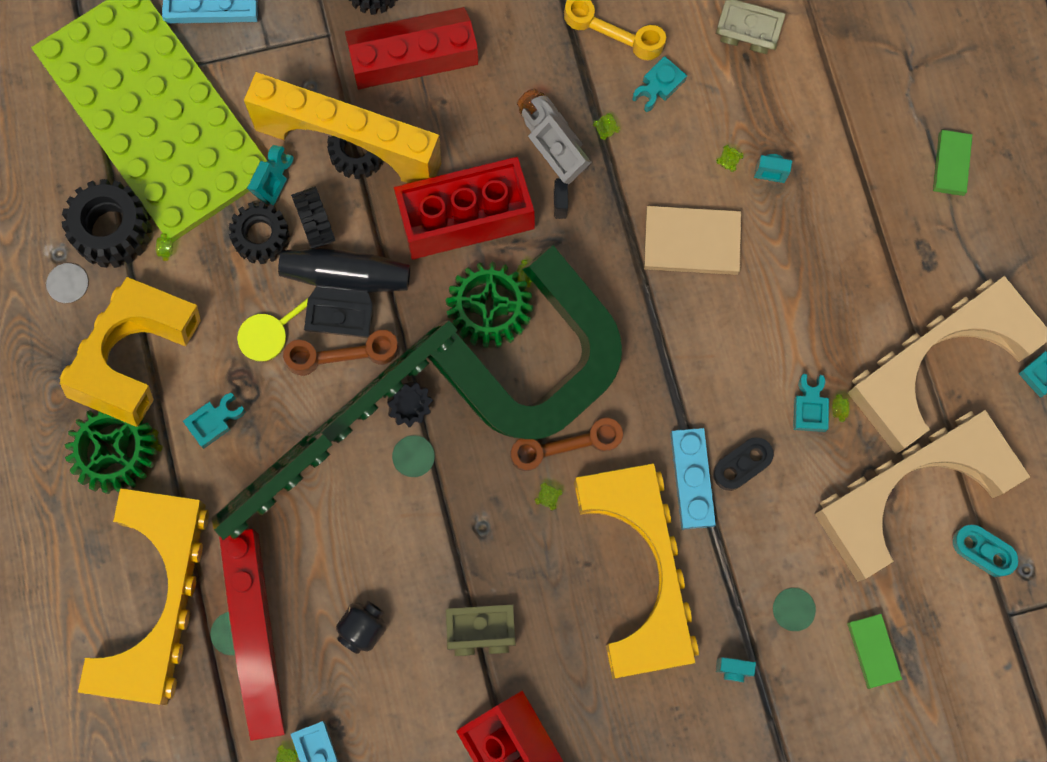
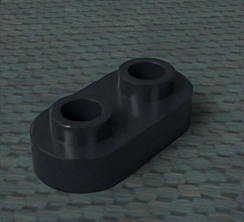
[713,437,774,491]

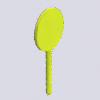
[237,297,309,362]

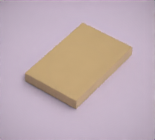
[643,206,741,275]

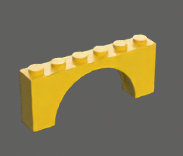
[244,72,442,183]
[574,464,699,679]
[78,488,209,705]

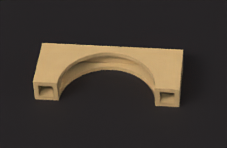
[848,276,1047,454]
[815,410,1030,582]

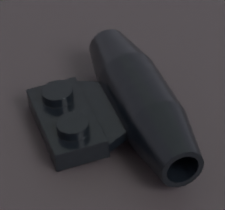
[278,248,411,338]

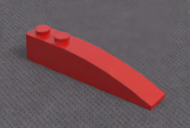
[219,529,285,741]

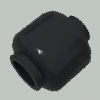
[336,601,386,654]

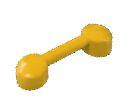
[564,0,666,60]

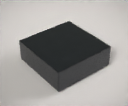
[553,178,568,219]

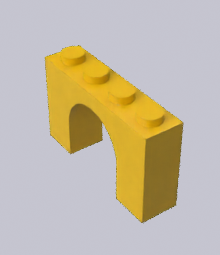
[60,277,201,427]

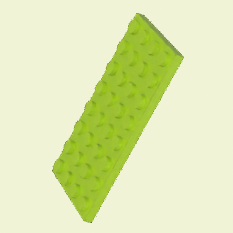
[31,0,268,244]

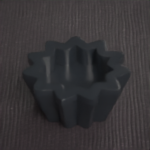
[387,382,433,428]

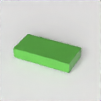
[933,130,973,196]
[847,614,902,689]

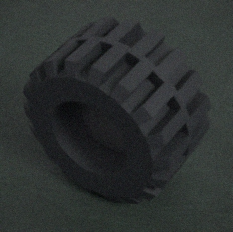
[62,179,152,268]

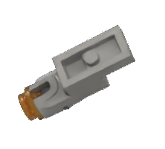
[517,89,592,184]

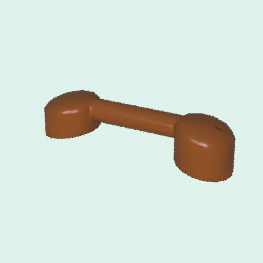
[283,330,398,376]
[510,418,623,471]

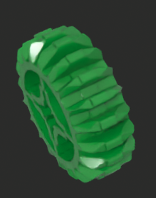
[446,262,533,348]
[65,410,157,494]

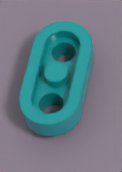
[953,525,1018,577]

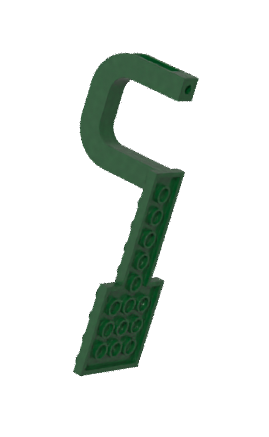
[211,245,622,540]

